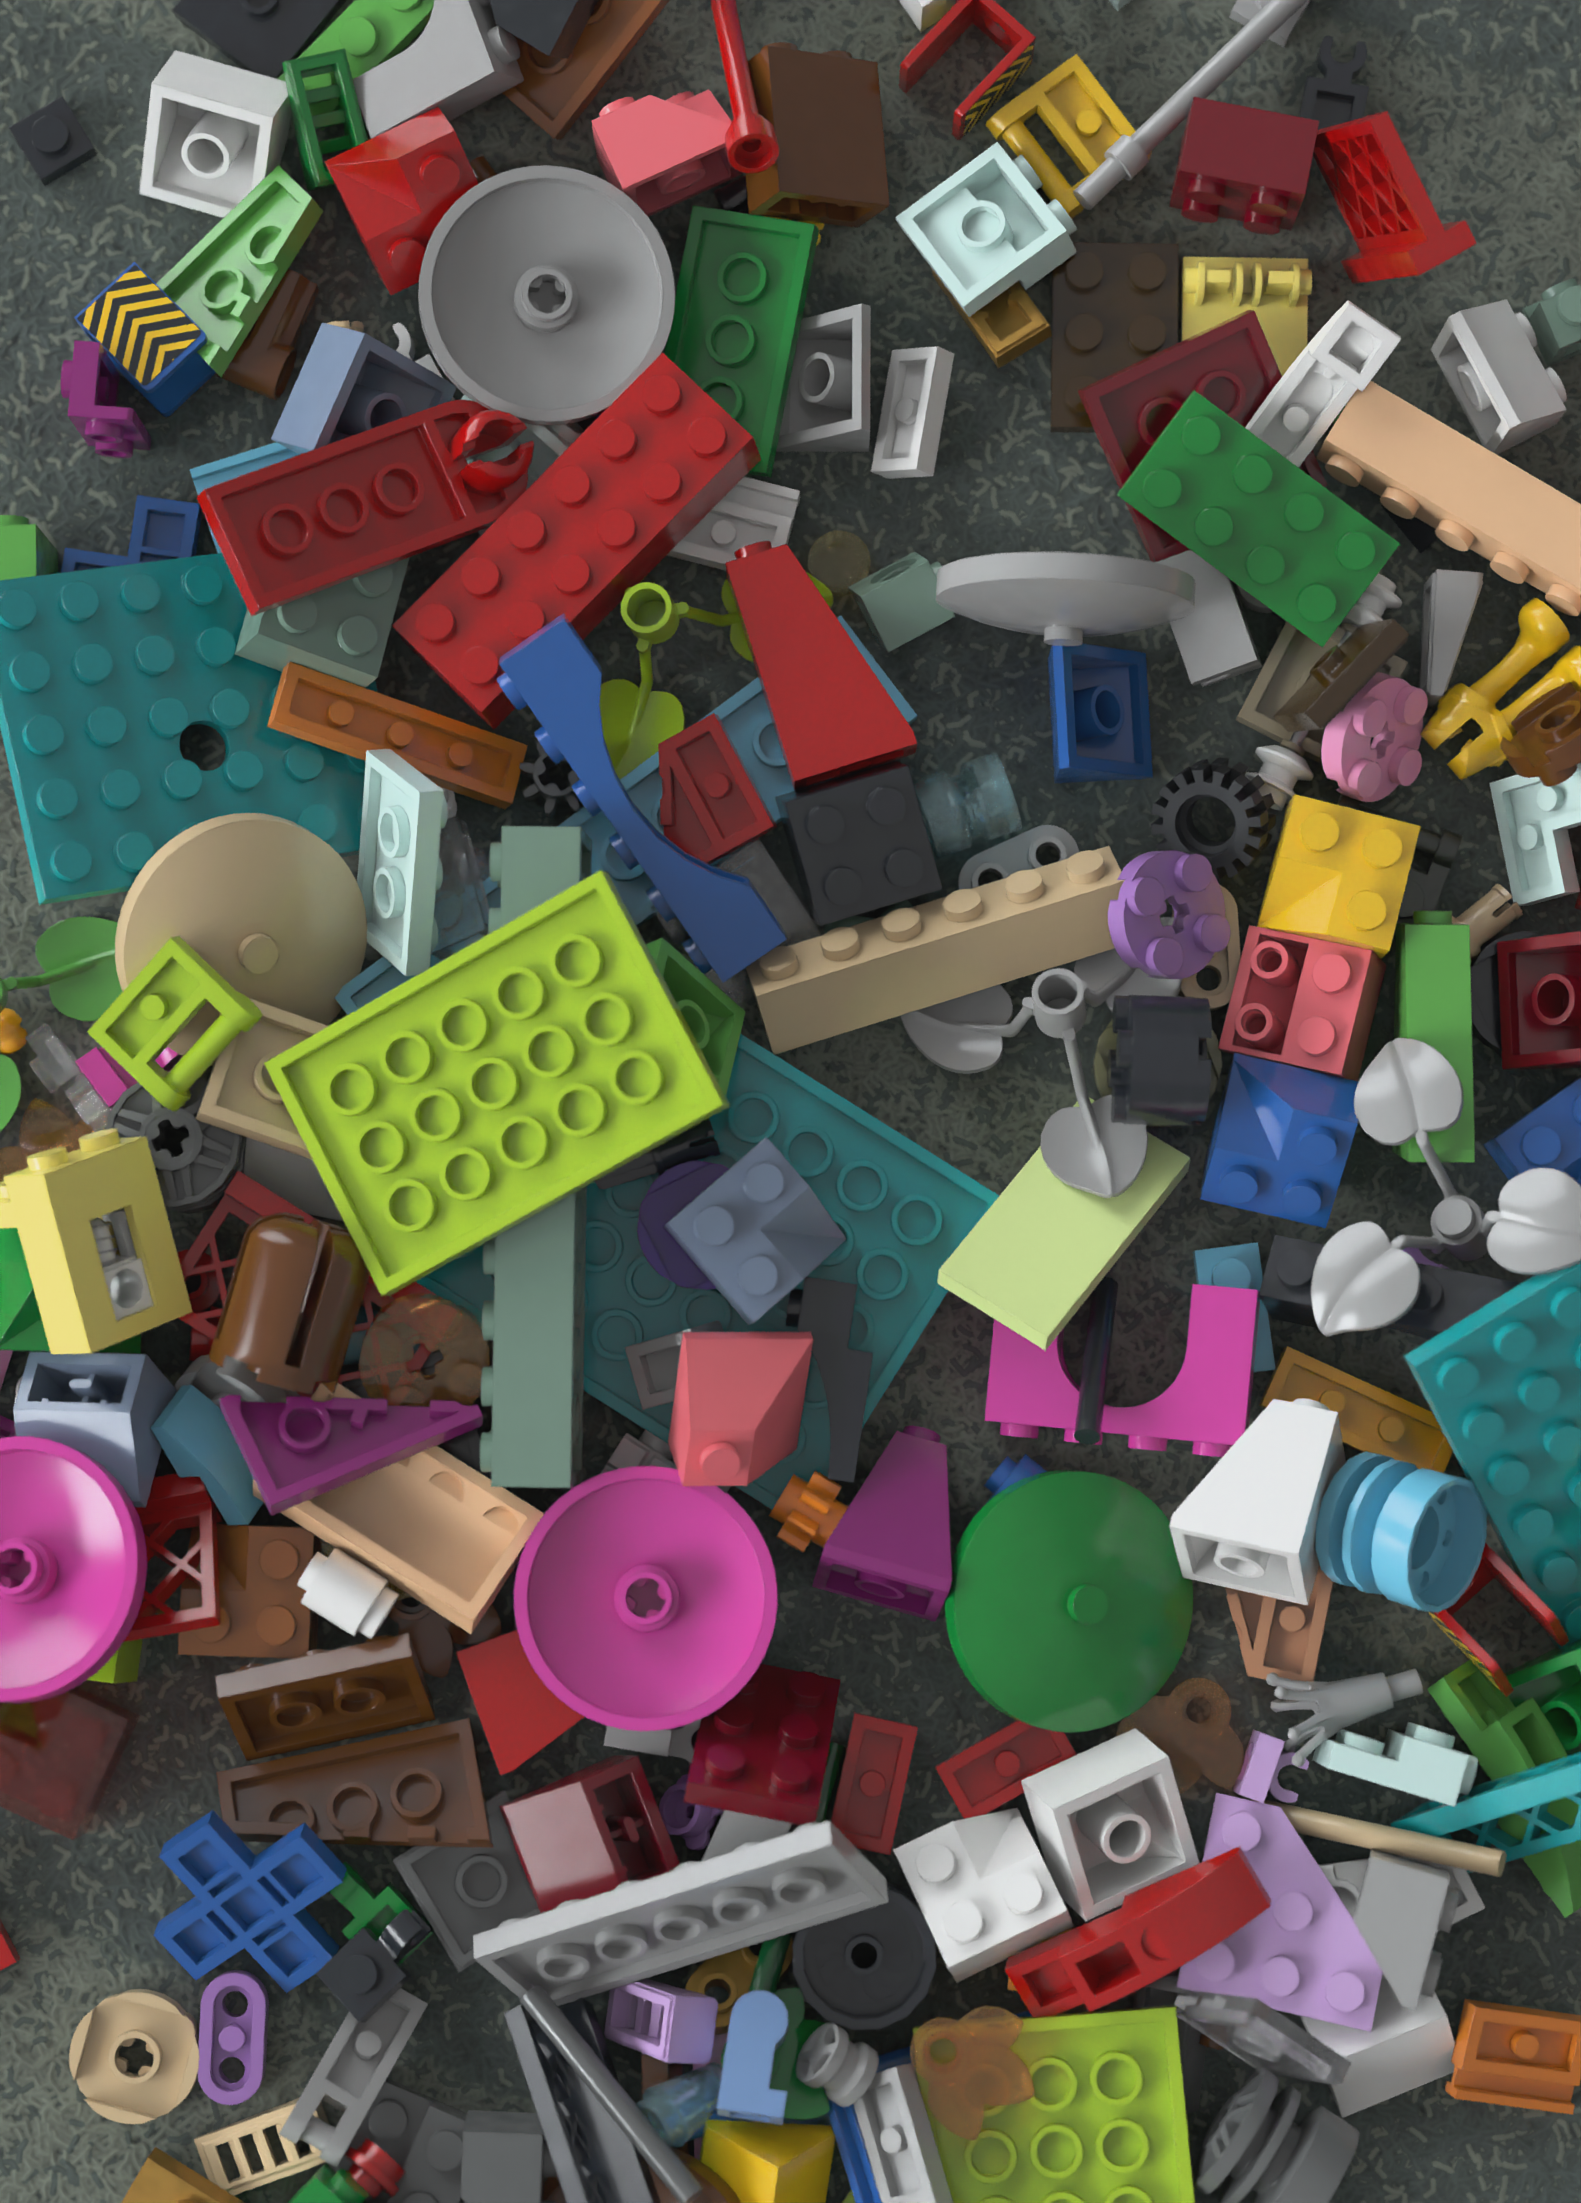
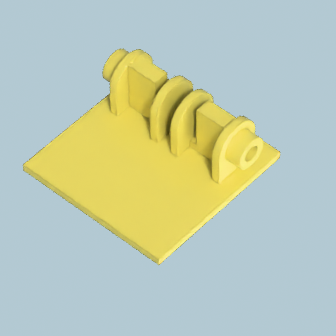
[1181,257,1312,376]

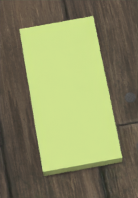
[937,1097,1190,1351]

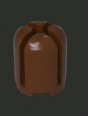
[209,1212,370,1394]

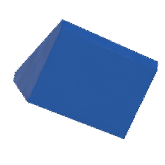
[1048,643,1153,783]

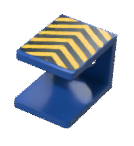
[74,262,216,417]

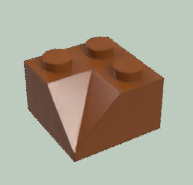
[178,1523,322,1659]

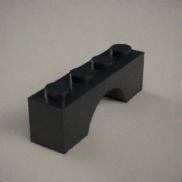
[1259,1235,1521,1340]

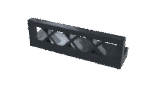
[504,1997,661,2203]

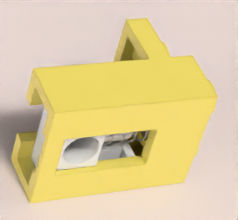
[0,1129,192,1354]

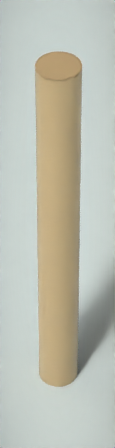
[1251,1799,1506,1877]

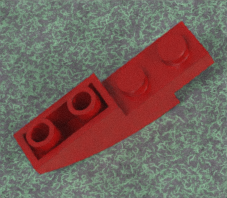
[1004,1846,1272,2017]

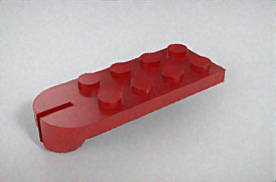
[197,400,535,617]

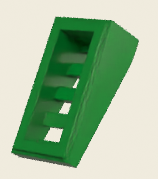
[282,48,368,192]

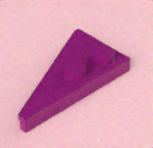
[220,1395,483,1516]

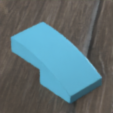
[151,1385,264,1525]

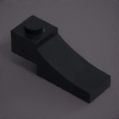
[785,1277,873,1483]

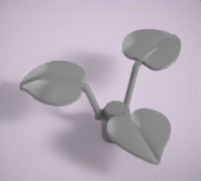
[900,917,1182,1198]
[1311,1038,1581,1336]

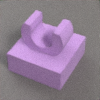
[1233,1729,1309,1803]

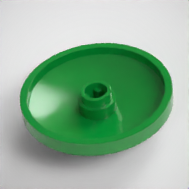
[945,1470,1193,1732]

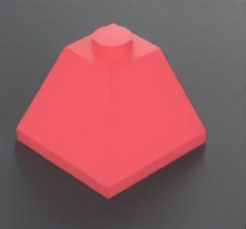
[668,1332,813,1486]

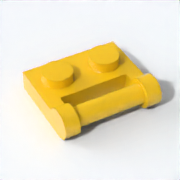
[985,54,1152,219]

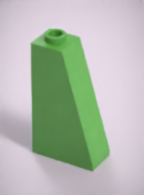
[1392,910,1475,1163]

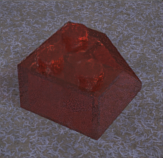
[0,1686,140,1840]

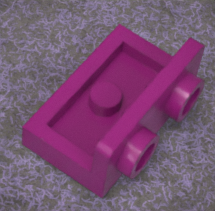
[61,340,151,458]

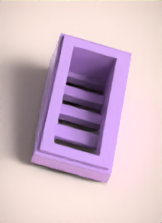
[604,1979,718,2064]

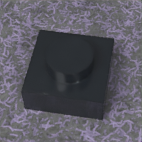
[9,96,98,186]

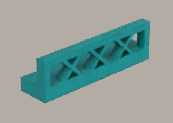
[1390,1752,1581,1874]

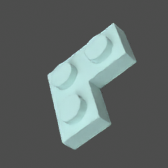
[1489,762,1581,906]

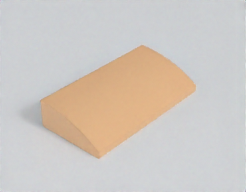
[253,1383,544,1634]

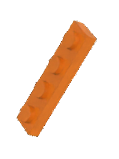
[267,662,528,809]

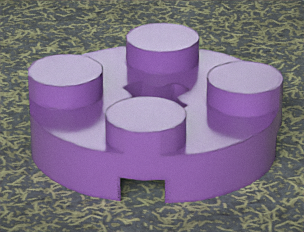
[1108,850,1231,979]

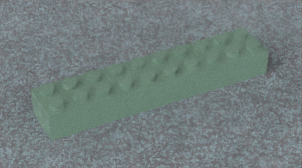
[480,826,592,1488]

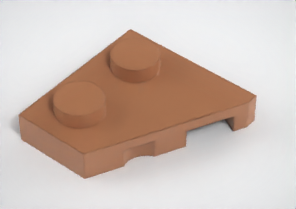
[1225,1564,1334,1682]

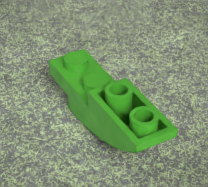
[1427,1660,1581,1918]

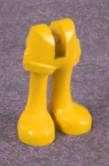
[1420,598,1581,780]

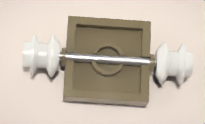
[1236,574,1408,811]

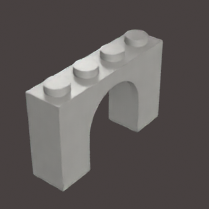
[353,0,524,139]

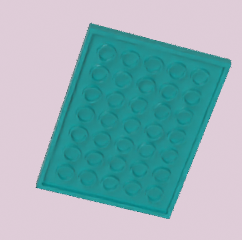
[415,1034,999,1509]

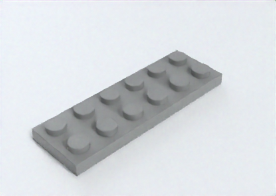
[473,1821,888,2006]

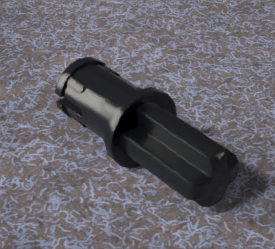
[595,1117,720,1190]

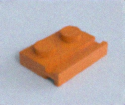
[1445,1999,1581,2115]

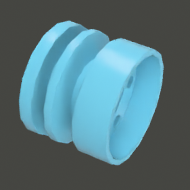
[1315,1451,1487,1613]

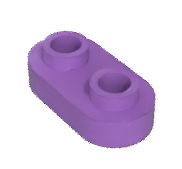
[197,1970,269,2105]

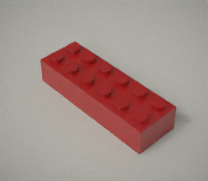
[392,352,761,729]

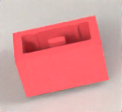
[1218,925,1386,1081]

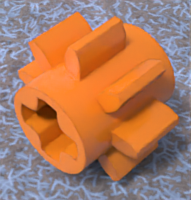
[769,1470,849,1553]

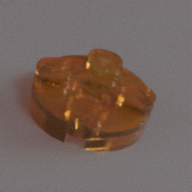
[359,1293,490,1407]

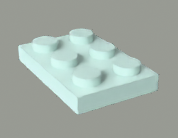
[357,749,448,976]

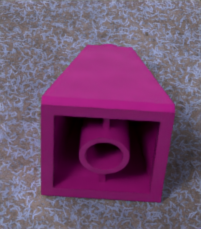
[812,1425,952,1622]

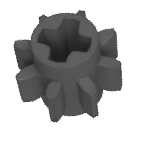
[519,742,580,819]

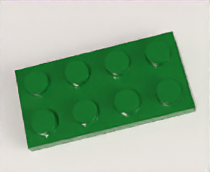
[664,205,819,478]
[1116,390,1400,647]

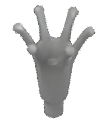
[1266,1669,1423,1767]

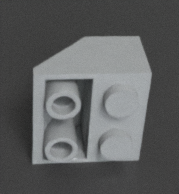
[1354,1849,1459,2010]

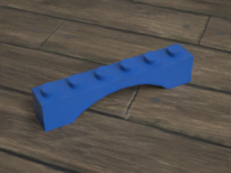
[496,613,787,983]

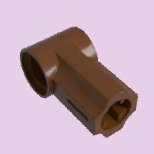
[216,269,319,401]

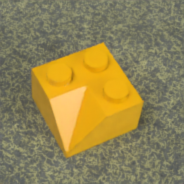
[1256,794,1421,959]

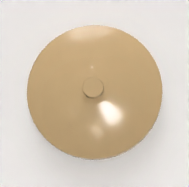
[115,813,367,1066]

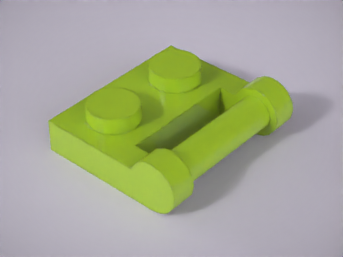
[87,936,262,1111]

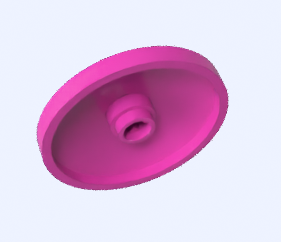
[0,1436,147,1703]
[514,1466,778,1731]

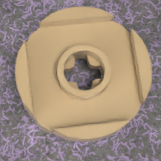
[69,1989,199,2124]

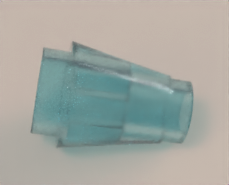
[636,2062,723,2147]

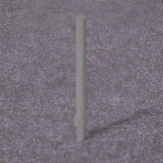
[1073,0,1307,210]

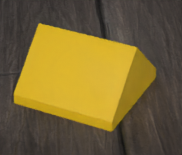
[699,2119,835,2203]

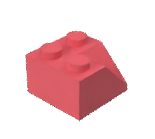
[591,89,742,217]

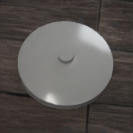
[418,165,675,426]
[936,552,1196,646]

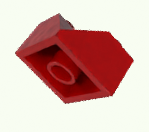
[325,107,479,295]

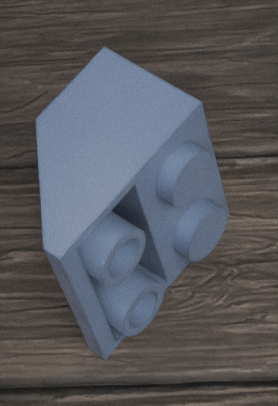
[13,1352,177,1507]

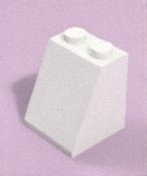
[1169,1398,1346,1606]

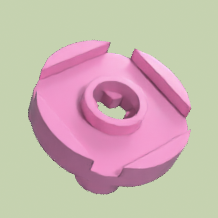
[1321,672,1428,802]

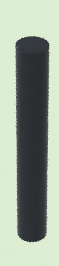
[1074,1277,1118,1445]

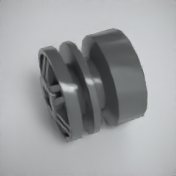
[106,1071,247,1214]
[1192,2067,1360,2203]

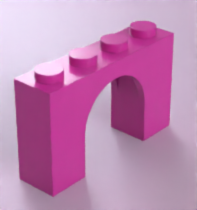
[984,1284,1260,1457]

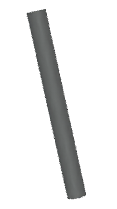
[520,1985,704,2203]

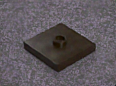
[1273,618,1409,732]

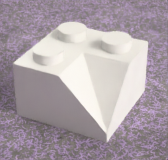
[1021,1728,1200,1921]
[894,1808,1074,1983]

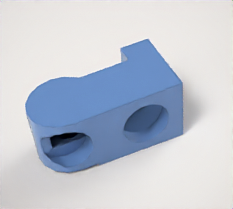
[717,1990,788,2125]

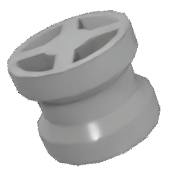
[795,2023,879,2107]

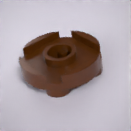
[1500,682,1581,787]

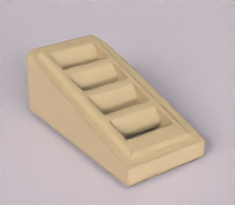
[194,2098,329,2195]

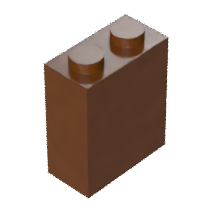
[746,42,890,228]

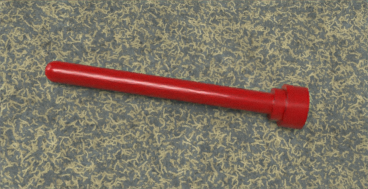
[710,0,779,173]

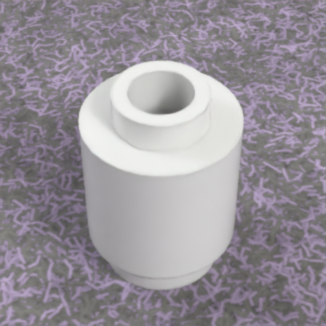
[297,1547,399,1639]

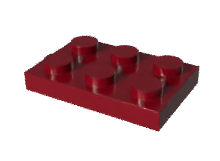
[684,1664,841,1825]

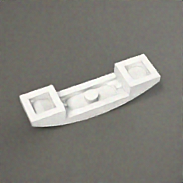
[1245,300,1401,468]

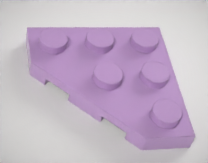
[1177,1793,1383,2032]

